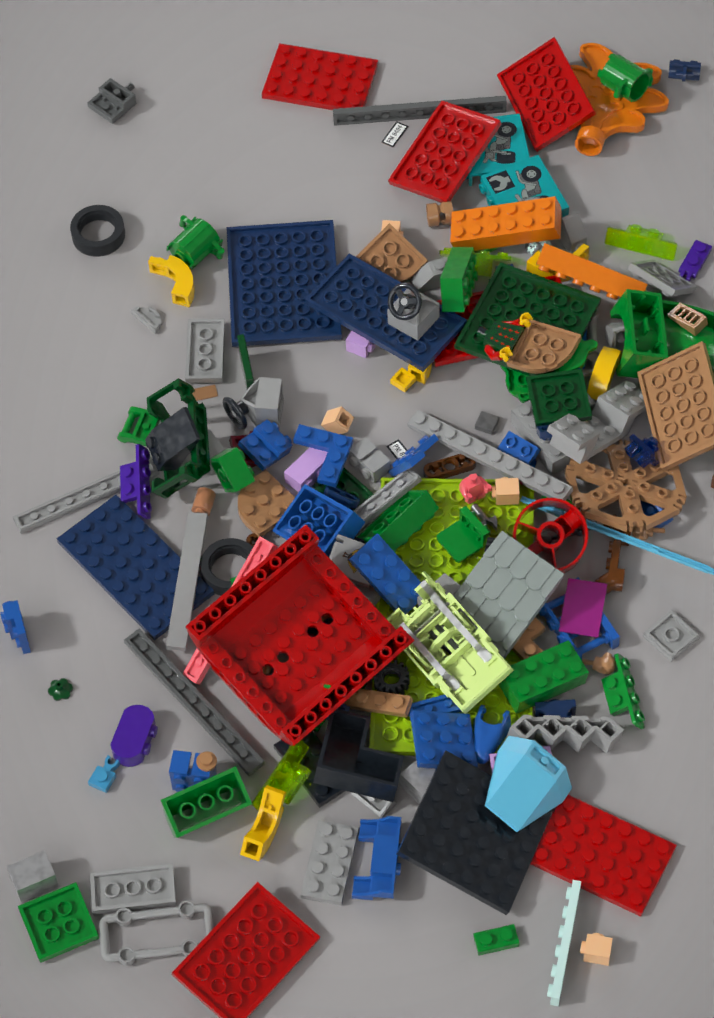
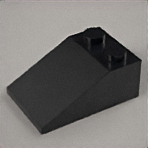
[145,407,200,471]

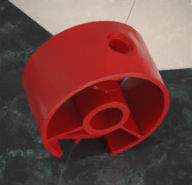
[512,498,588,573]

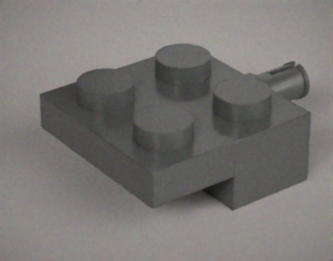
[87,78,137,124]

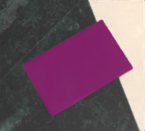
[559,578,607,638]

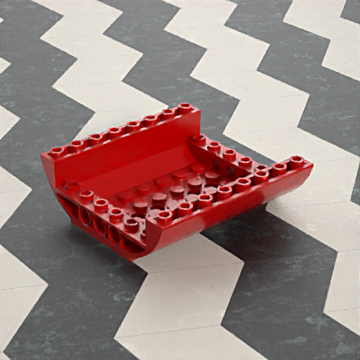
[185,524,415,746]

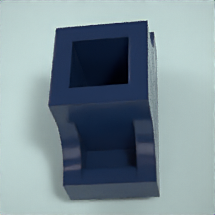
[534,699,576,718]

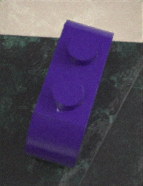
[110,705,158,767]

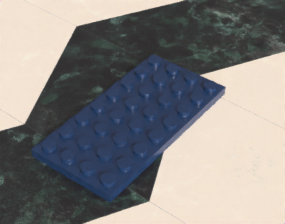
[305,253,467,372]
[56,495,215,641]

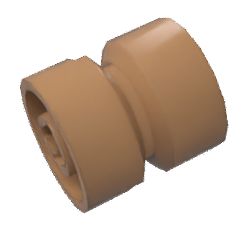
[426,201,453,227]

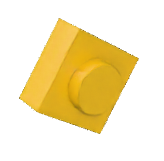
[390,367,416,392]

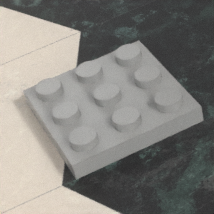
[628,260,697,297]

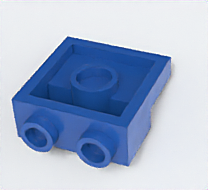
[238,419,293,471]
[0,600,31,654]

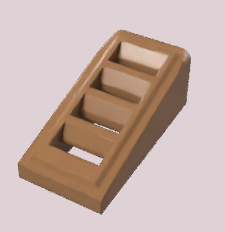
[667,303,708,336]

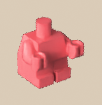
[459,473,492,504]

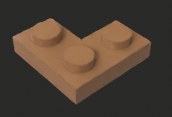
[511,618,546,660]

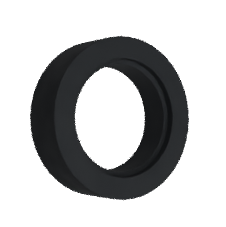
[70,205,125,257]
[201,538,253,596]

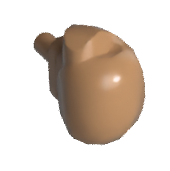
[632,526,665,540]
[582,652,616,675]

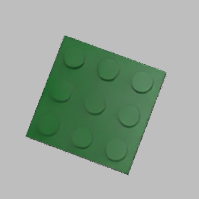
[18,882,99,963]

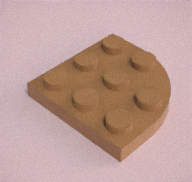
[356,223,428,283]
[506,320,582,374]
[238,469,295,538]

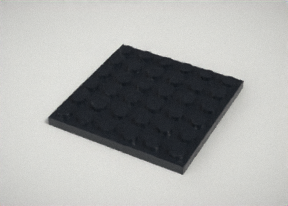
[396,750,553,915]

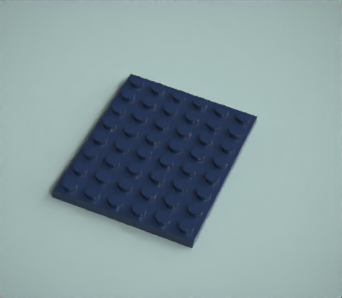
[226,220,342,347]

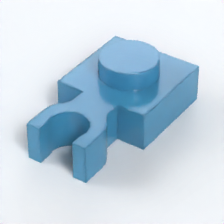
[88,755,120,793]

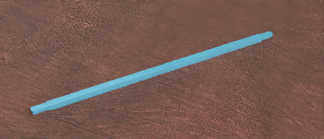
[520,496,714,575]

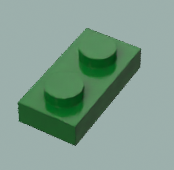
[473,924,520,956]

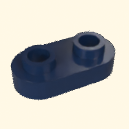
[323,486,360,510]

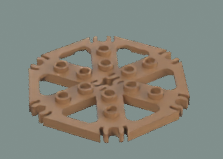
[565,439,687,532]

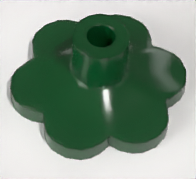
[48,678,73,701]

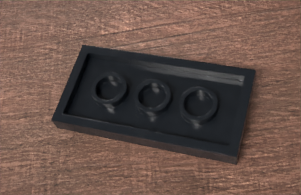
[274,731,345,808]

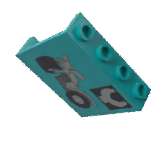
[465,113,530,186]
[479,155,569,218]

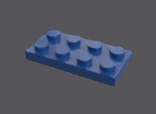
[348,533,421,615]

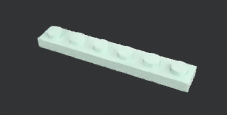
[547,880,581,1007]

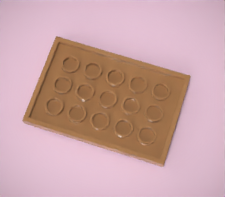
[637,341,714,471]

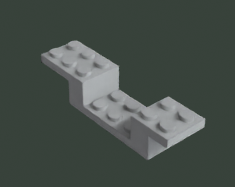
[547,380,646,464]

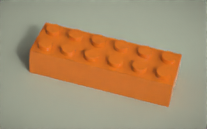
[450,196,561,251]
[536,243,648,300]

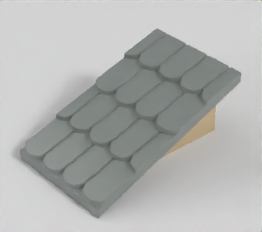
[428,531,564,659]

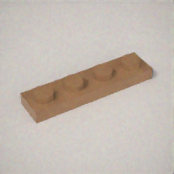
[343,689,413,717]

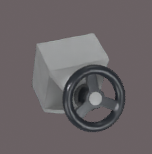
[387,283,440,341]
[222,377,284,430]

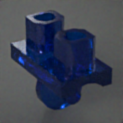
[624,434,659,468]

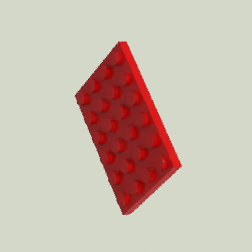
[497,37,596,152]
[262,43,378,110]
[388,101,501,203]
[530,795,677,917]
[172,882,320,1018]

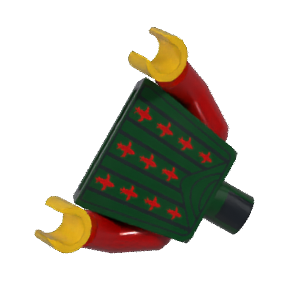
[477,312,533,364]

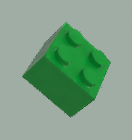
[210,447,255,492]

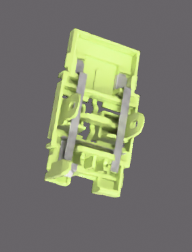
[386,571,514,714]

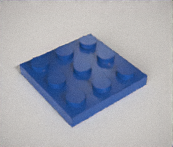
[410,710,478,769]

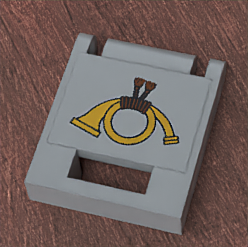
[329,535,370,588]

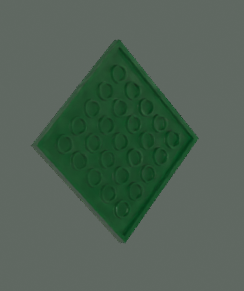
[454,262,601,376]

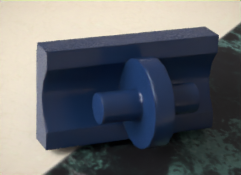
[668,59,701,82]

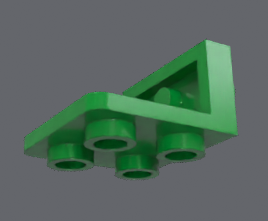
[436,506,490,563]

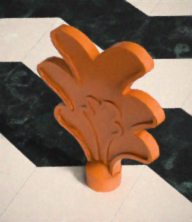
[571,43,669,156]

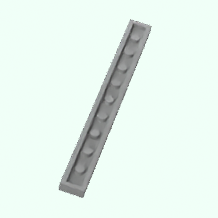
[407,410,573,501]

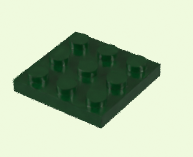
[526,369,592,427]

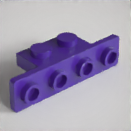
[120,444,152,519]

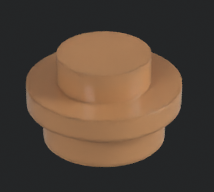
[196,751,217,772]

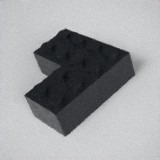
[313,709,404,802]

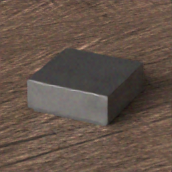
[475,411,499,435]

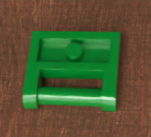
[117,406,160,446]

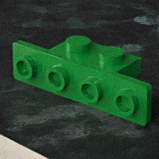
[601,653,645,729]

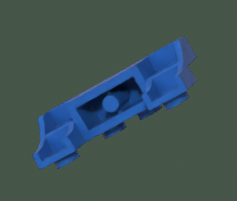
[352,816,402,900]

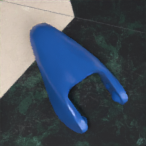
[473,705,511,764]

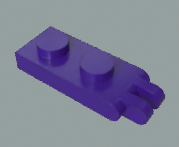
[678,240,712,282]

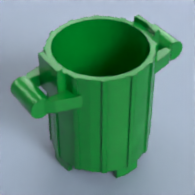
[597,53,653,102]
[166,215,225,270]

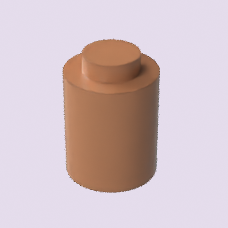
[192,487,216,516]

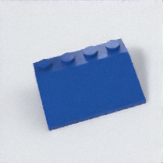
[272,484,365,556]

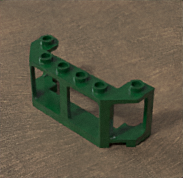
[147,378,211,499]

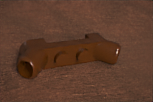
[594,515,631,595]

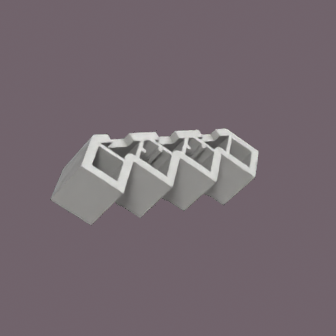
[506,715,624,753]

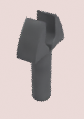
[471,504,497,535]

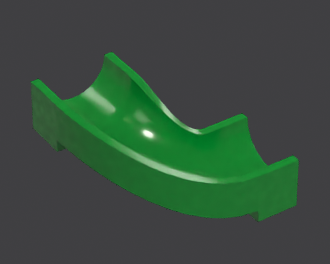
[610,289,714,378]

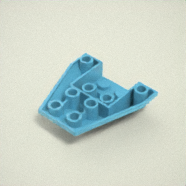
[485,736,572,832]

